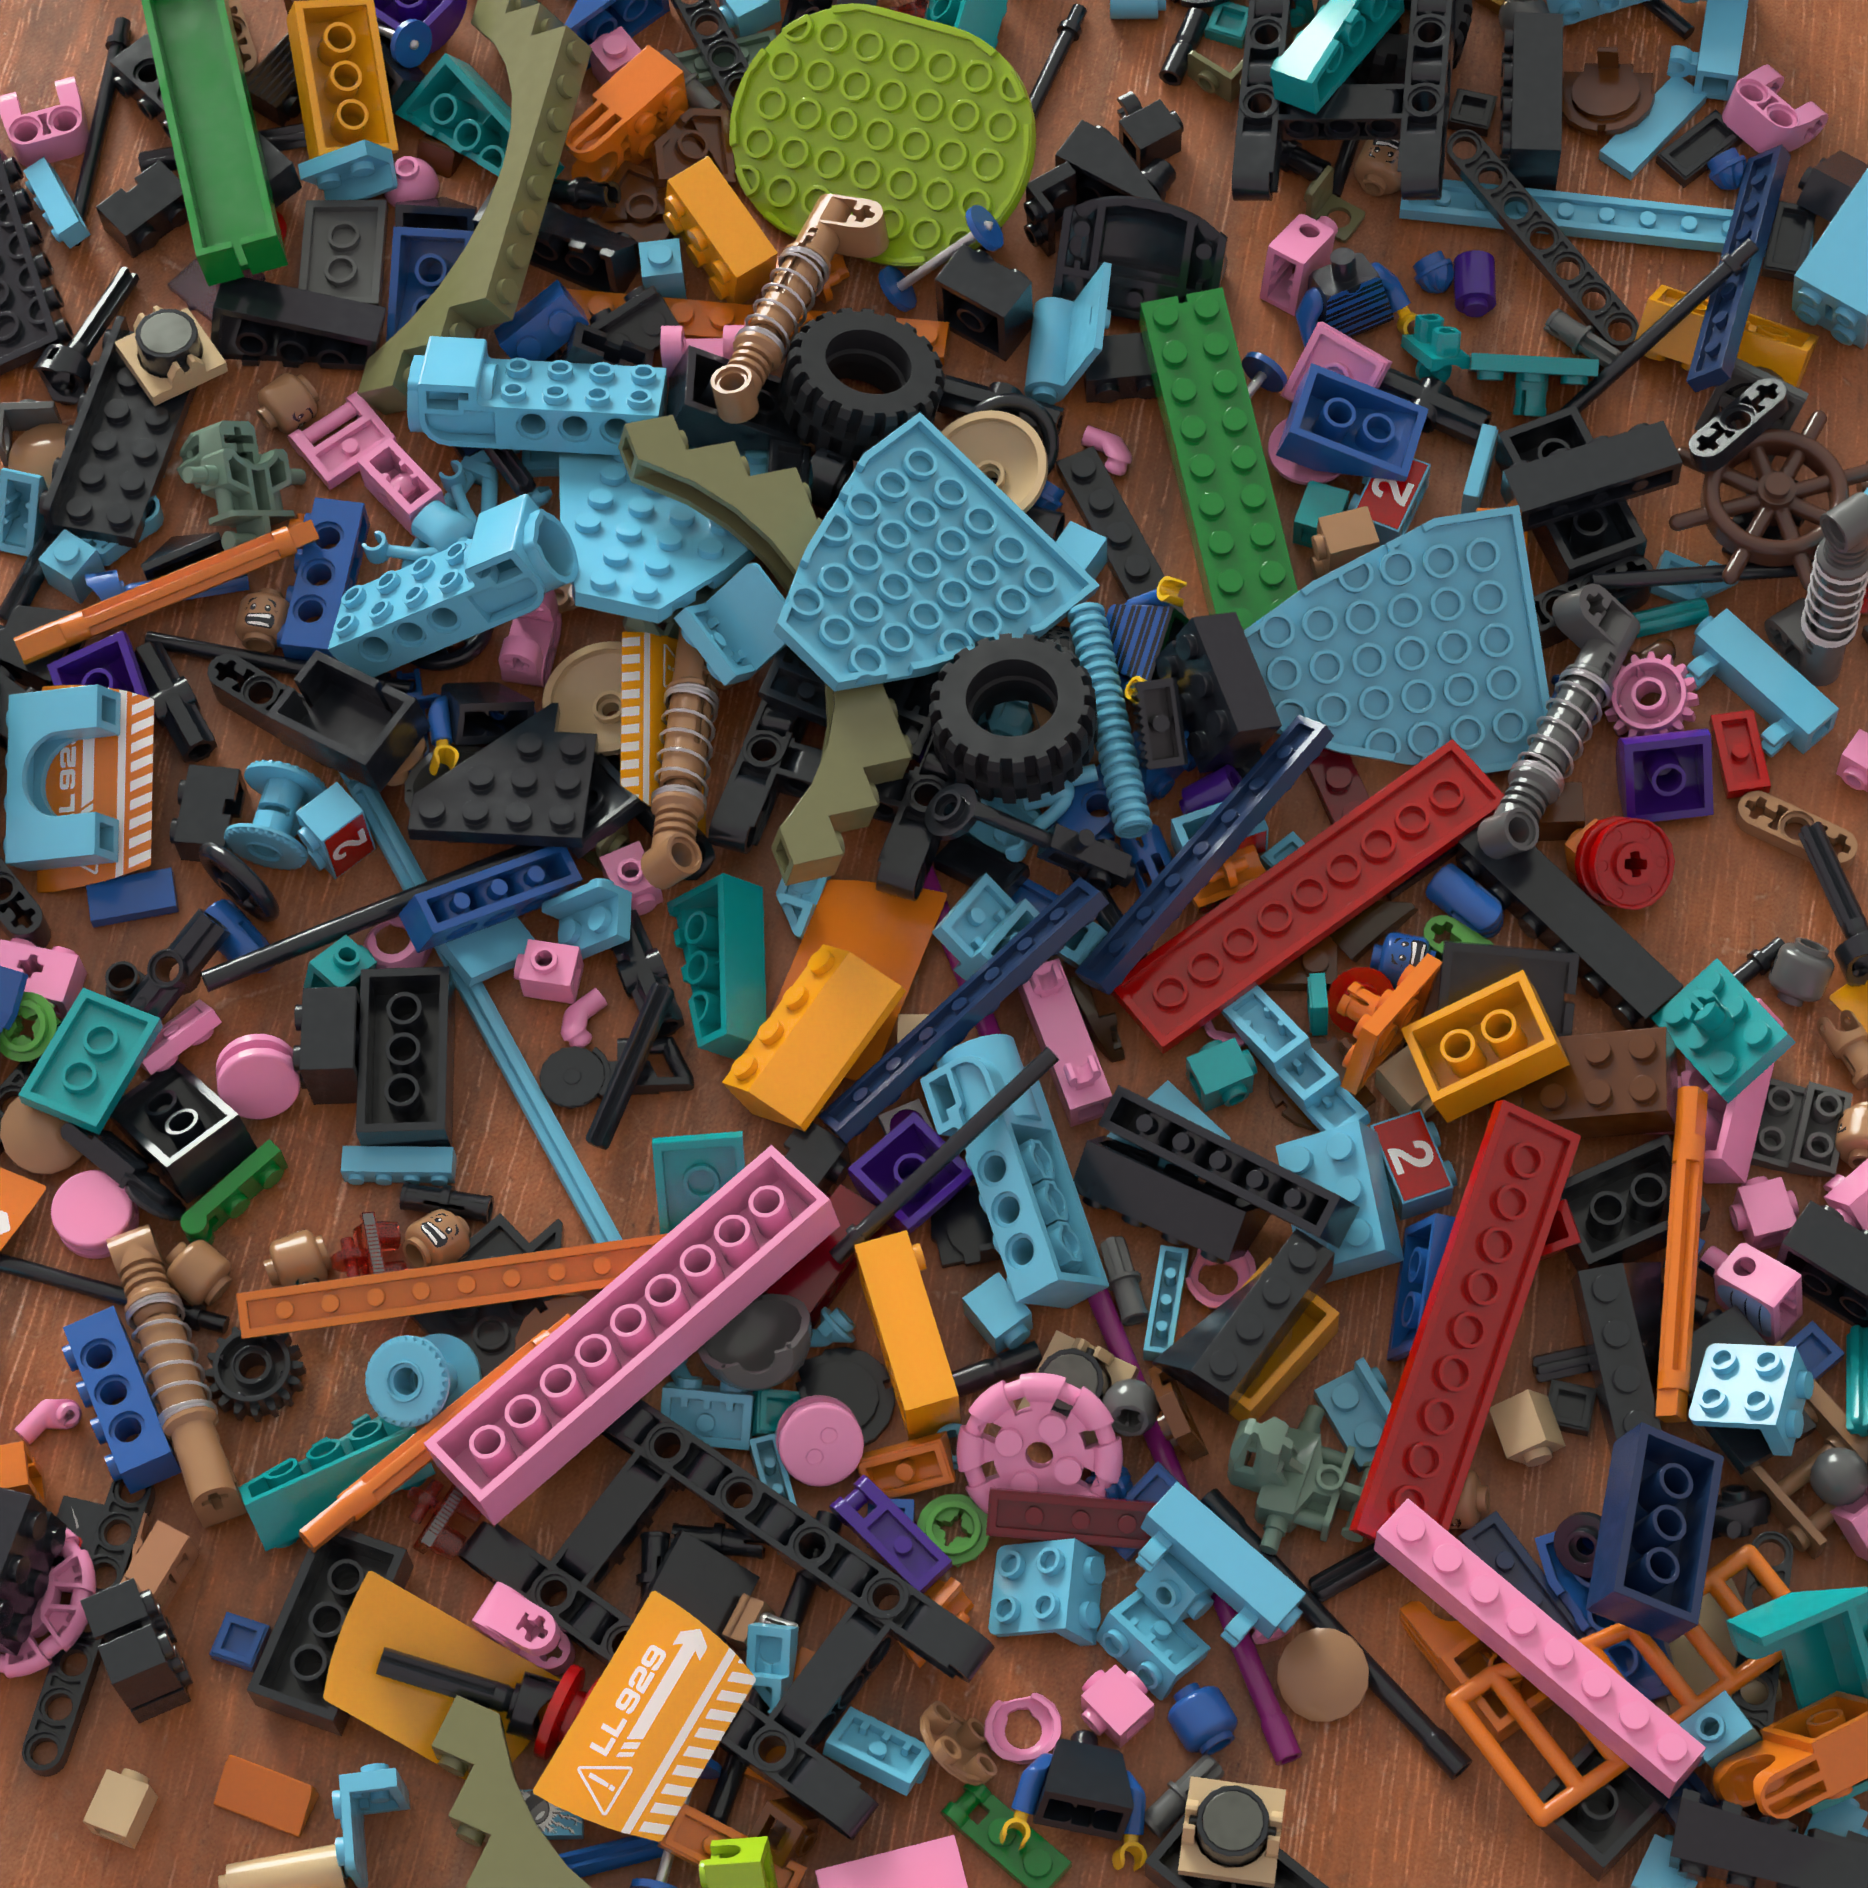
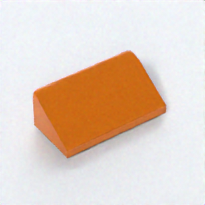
[857,1431,956,1499]
[213,1754,319,1838]

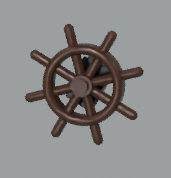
[1669,410,1868,591]

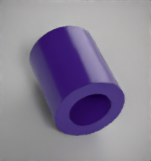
[1453,250,1496,317]
[1179,764,1242,815]

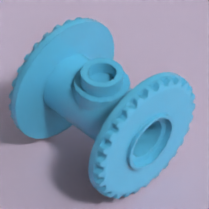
[224,760,327,870]
[365,1334,482,1427]

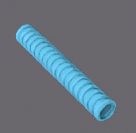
[1067,602,1153,839]

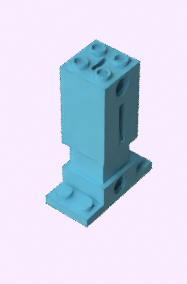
[1792,168,1868,349]

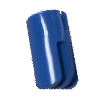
[1120,824,1173,895]
[1425,863,1504,938]
[205,899,272,973]

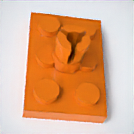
[1336,953,1443,1096]

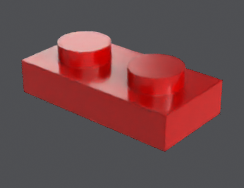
[1709,709,1771,799]

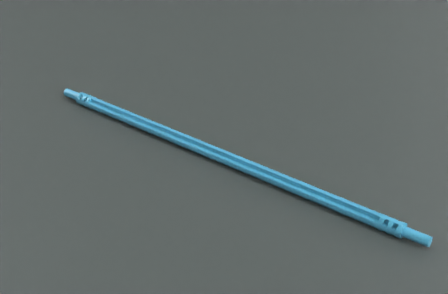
[339,772,692,1382]

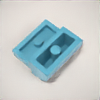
[932,873,1040,980]

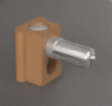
[722,1593,799,1651]

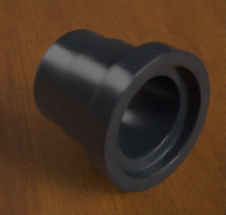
[1141,158,1176,202]
[105,961,145,1003]

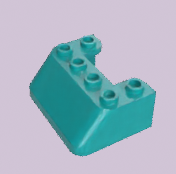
[1726,1587,1868,1815]

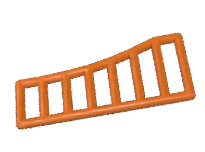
[1445,1544,1791,1827]

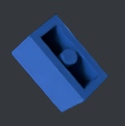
[494,279,589,361]

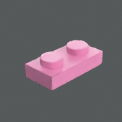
[140,999,222,1075]

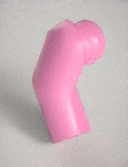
[1082,425,1132,476]

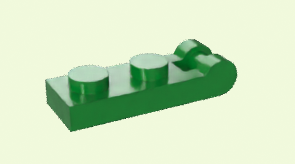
[180,1139,288,1245]
[940,1783,1072,1888]

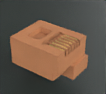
[120,1512,200,1613]

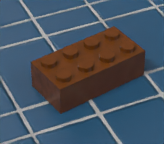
[1488,1027,1678,1139]

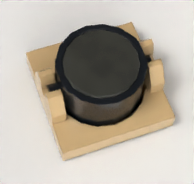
[114,306,228,406]
[1017,1330,1140,1445]
[1178,1776,1286,1888]

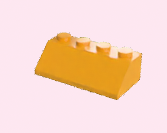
[286,0,399,160]
[1634,285,1819,388]
[722,944,906,1131]

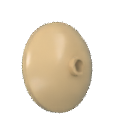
[941,410,1048,513]
[542,641,622,756]

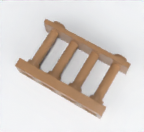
[1692,1341,1868,1560]

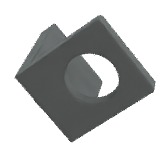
[0,399,62,466]

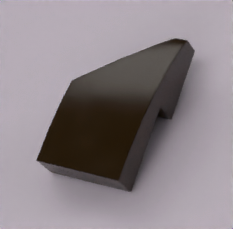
[1329,901,1418,963]
[1069,976,1125,1063]

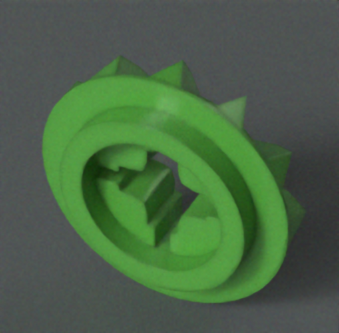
[0,992,61,1063]
[917,1494,990,1568]

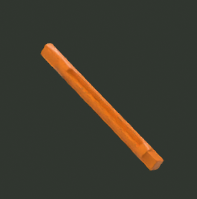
[13,519,320,665]
[1655,1086,1708,1423]
[299,1314,570,1553]

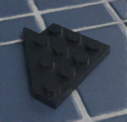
[408,702,598,848]
[410,1213,565,1379]

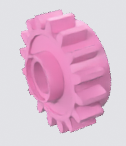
[1605,651,1699,737]

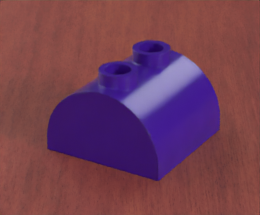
[374,0,467,54]
[47,630,155,715]
[1616,728,1714,822]
[848,1111,975,1235]

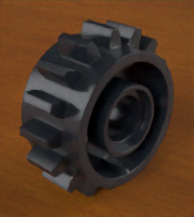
[205,1326,306,1423]

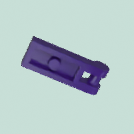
[829,1475,953,1594]

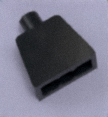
[0,605,86,691]

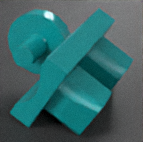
[1401,314,1471,383]

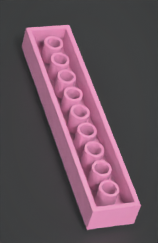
[424,1145,840,1526]

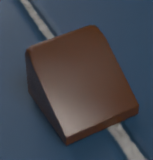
[416,134,465,178]

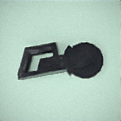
[539,1037,694,1109]
[61,1123,186,1221]

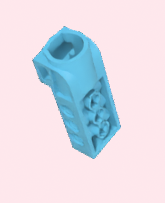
[407,336,667,455]
[328,494,578,677]
[920,1034,1109,1309]

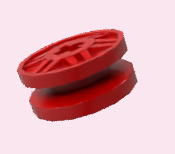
[1574,816,1675,910]
[533,1664,601,1761]

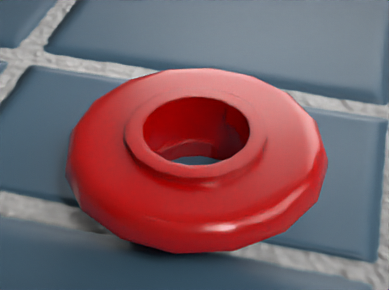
[1327,966,1394,1034]

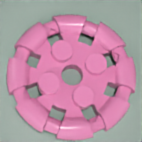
[956,1373,1123,1515]
[0,1528,96,1678]

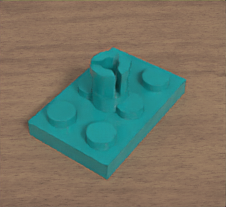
[1468,353,1599,417]
[1651,958,1796,1103]
[18,988,163,1134]
[652,1131,746,1234]

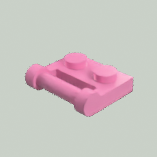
[287,391,398,490]

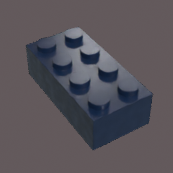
[1586,1422,1724,1643]

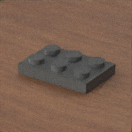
[298,200,389,306]

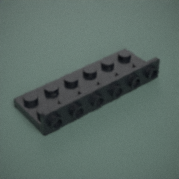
[0,149,74,376]
[39,315,202,548]

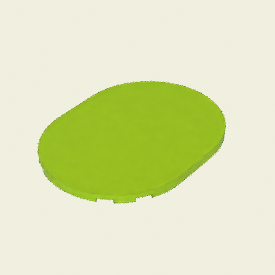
[729,3,1036,269]

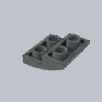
[1751,1078,1853,1177]

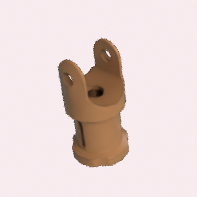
[1817,1010,1868,1090]

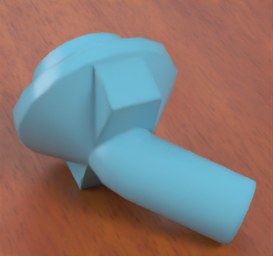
[810,1307,856,1347]

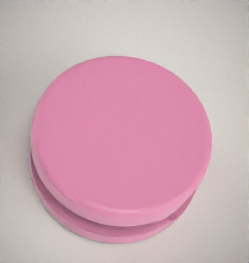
[216,1034,300,1119]
[51,1170,139,1259]
[775,1395,864,1487]

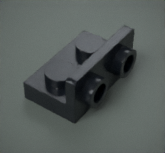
[1023,161,1077,257]
[589,285,685,352]

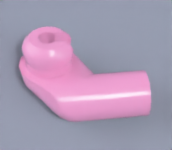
[560,988,607,1048]
[14,1399,82,1445]

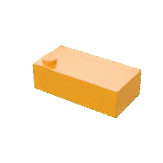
[854,1230,961,1440]

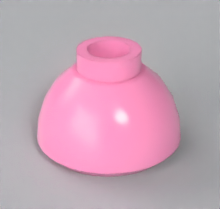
[384,156,439,207]

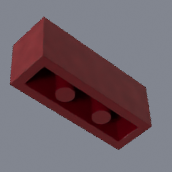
[763,1184,887,1329]

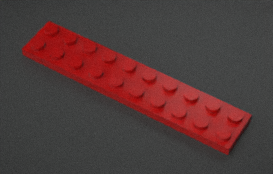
[1111,739,1504,1054]
[1349,1100,1581,1542]

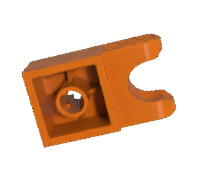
[565,45,689,182]
[1399,1601,1556,1744]
[1713,1691,1868,1819]

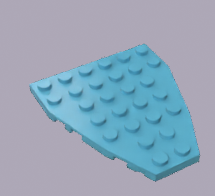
[773,412,1100,692]
[559,445,813,623]
[1244,505,1551,774]

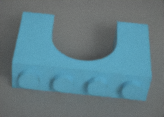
[3,684,121,871]

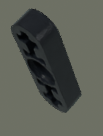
[1689,378,1789,472]

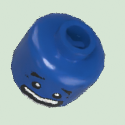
[1370,932,1436,990]

